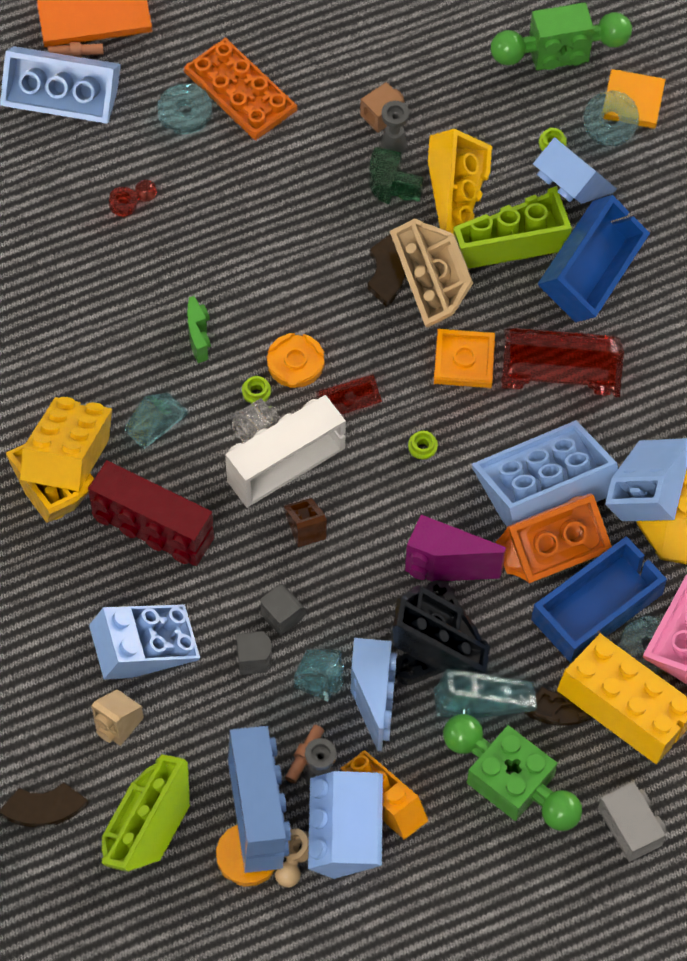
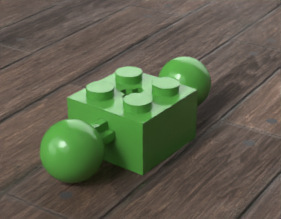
[491,2,632,71]
[443,714,582,831]

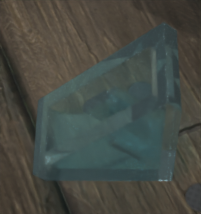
[124,393,188,449]

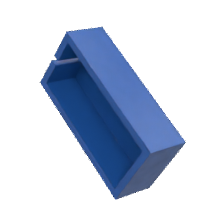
[537,194,650,323]
[531,536,667,663]

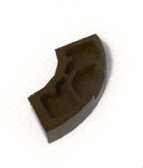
[367,234,405,307]
[523,687,593,726]
[0,782,89,827]

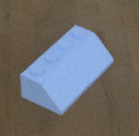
[0,46,121,124]

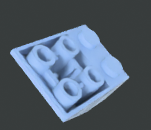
[605,438,687,521]
[89,604,200,680]
[351,638,397,751]

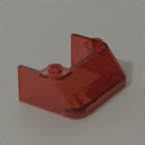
[501,328,624,397]

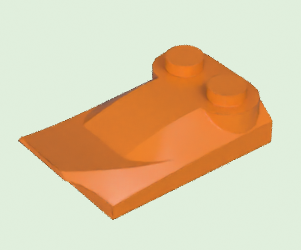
[495,493,612,583]

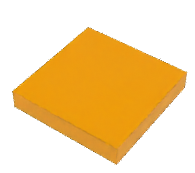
[601,69,666,129]
[434,329,495,388]

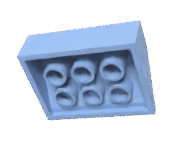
[472,420,618,526]

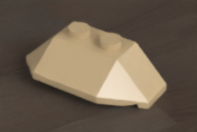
[390,219,473,328]

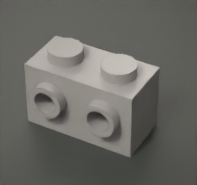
[598,781,666,862]

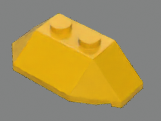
[6,444,94,523]
[636,470,687,564]

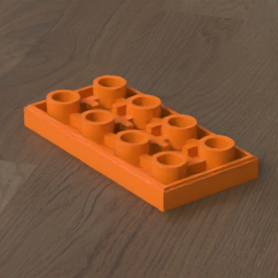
[37,0,152,47]
[184,37,297,141]

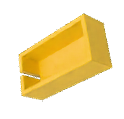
[20,397,112,492]
[557,633,687,765]

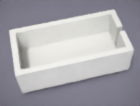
[225,395,346,508]

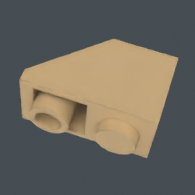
[92,689,144,746]

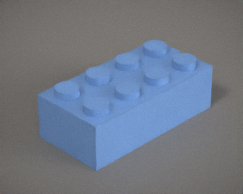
[228,726,291,873]

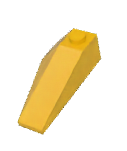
[428,129,492,233]

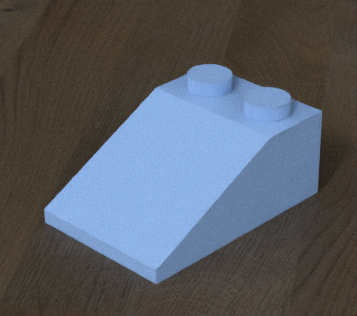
[533,137,617,204]

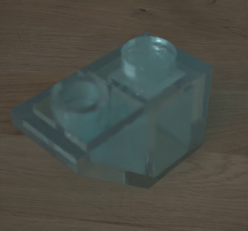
[294,649,344,702]

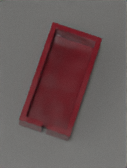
[88,460,214,567]

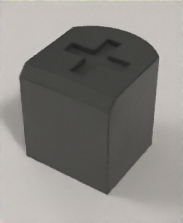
[260,584,306,636]
[236,631,272,675]

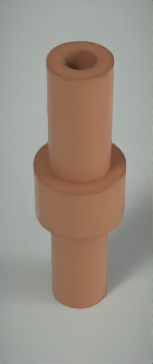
[48,42,104,58]
[285,725,325,784]

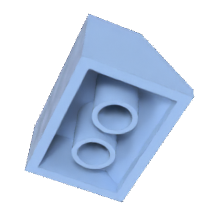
[308,771,383,879]

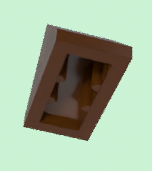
[283,498,327,548]

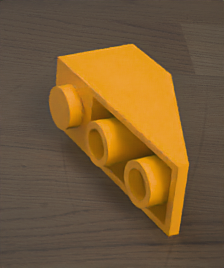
[340,750,428,840]

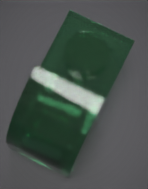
[369,146,423,205]

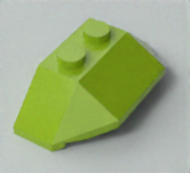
[102,754,190,872]

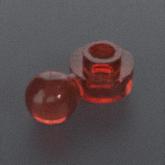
[109,179,157,216]

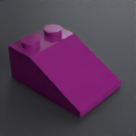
[405,515,506,581]

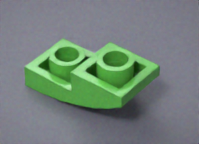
[187,296,211,364]

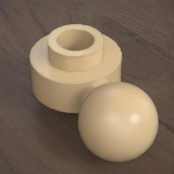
[275,829,309,888]

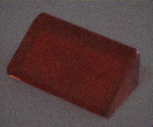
[315,374,382,415]

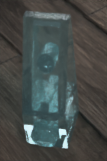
[434,669,537,719]

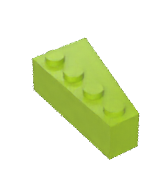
[453,186,572,269]

